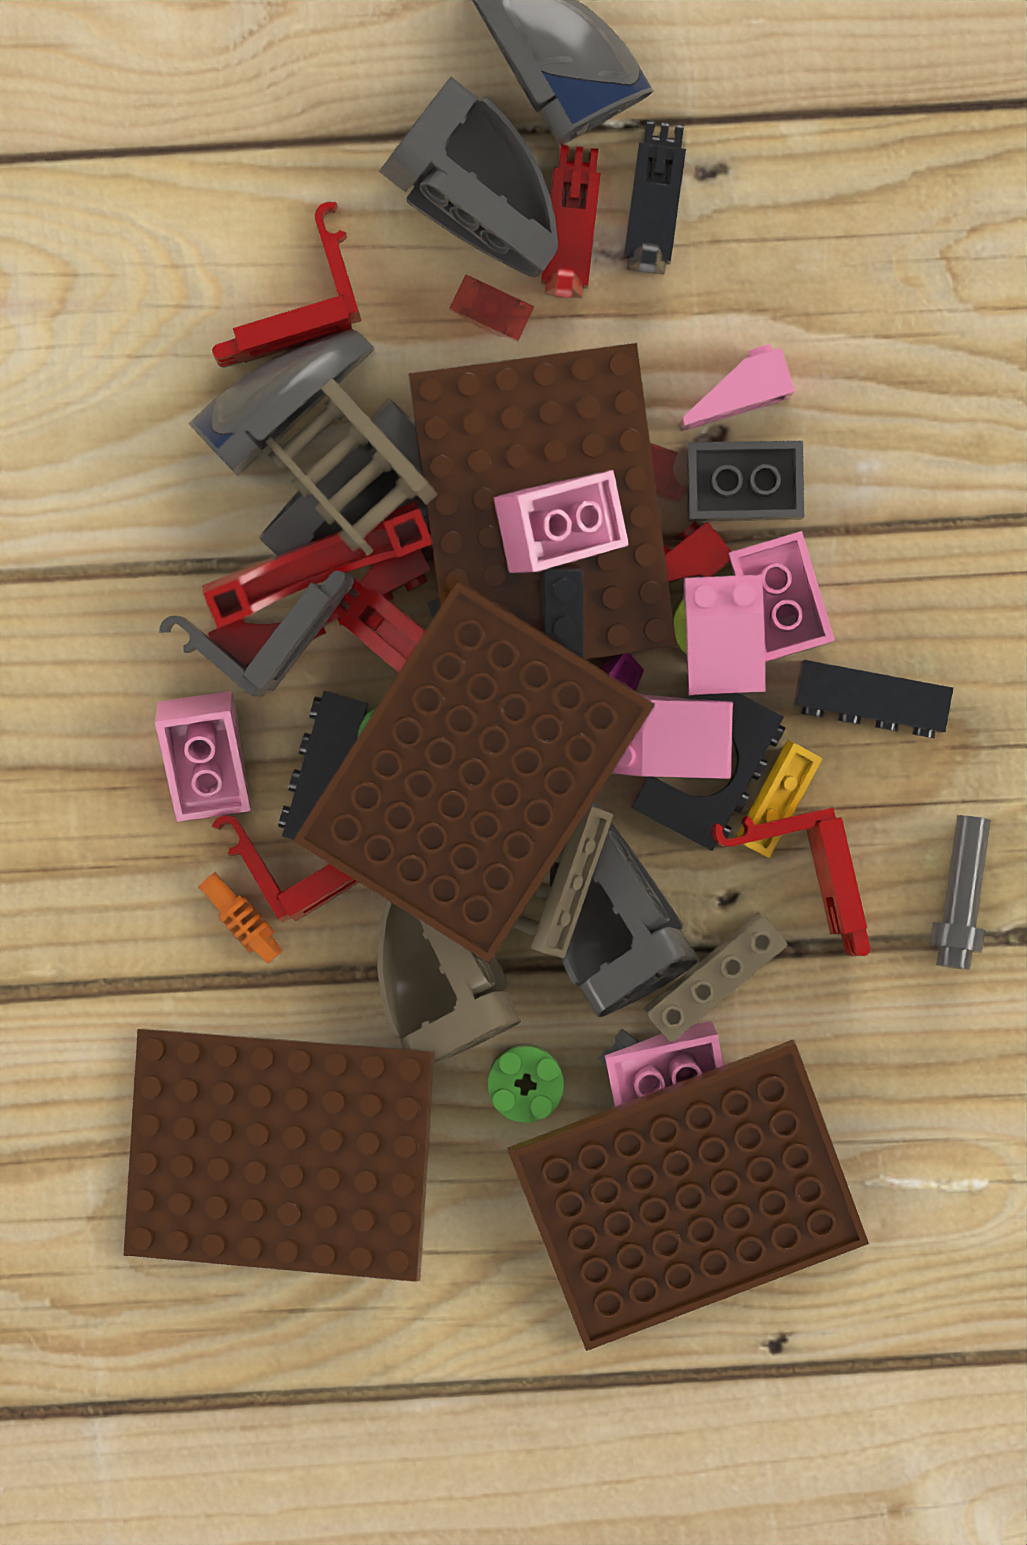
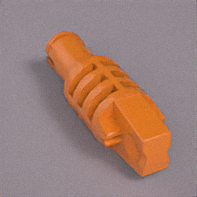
[198,872,283,964]

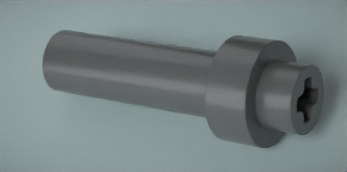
[929,815,991,970]

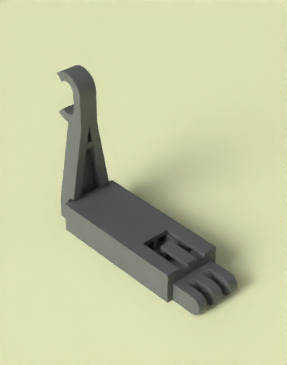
[159,571,354,697]

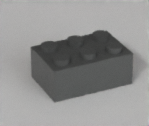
[687,441,804,522]

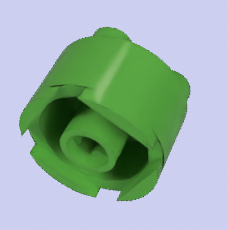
[488,1044,564,1123]

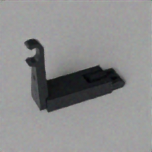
[623,120,686,274]

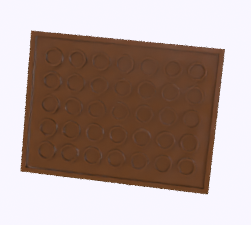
[408,343,676,659]
[293,580,655,963]
[123,1028,435,1282]
[507,1039,869,1351]

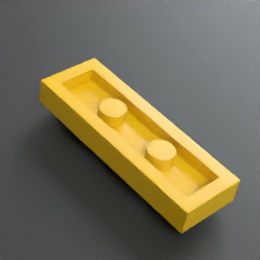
[735,739,823,858]

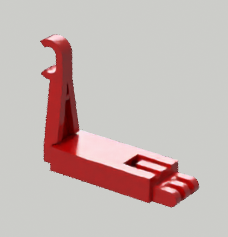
[541,145,601,299]
[212,201,362,368]
[334,578,426,672]
[712,807,871,957]
[212,815,359,923]

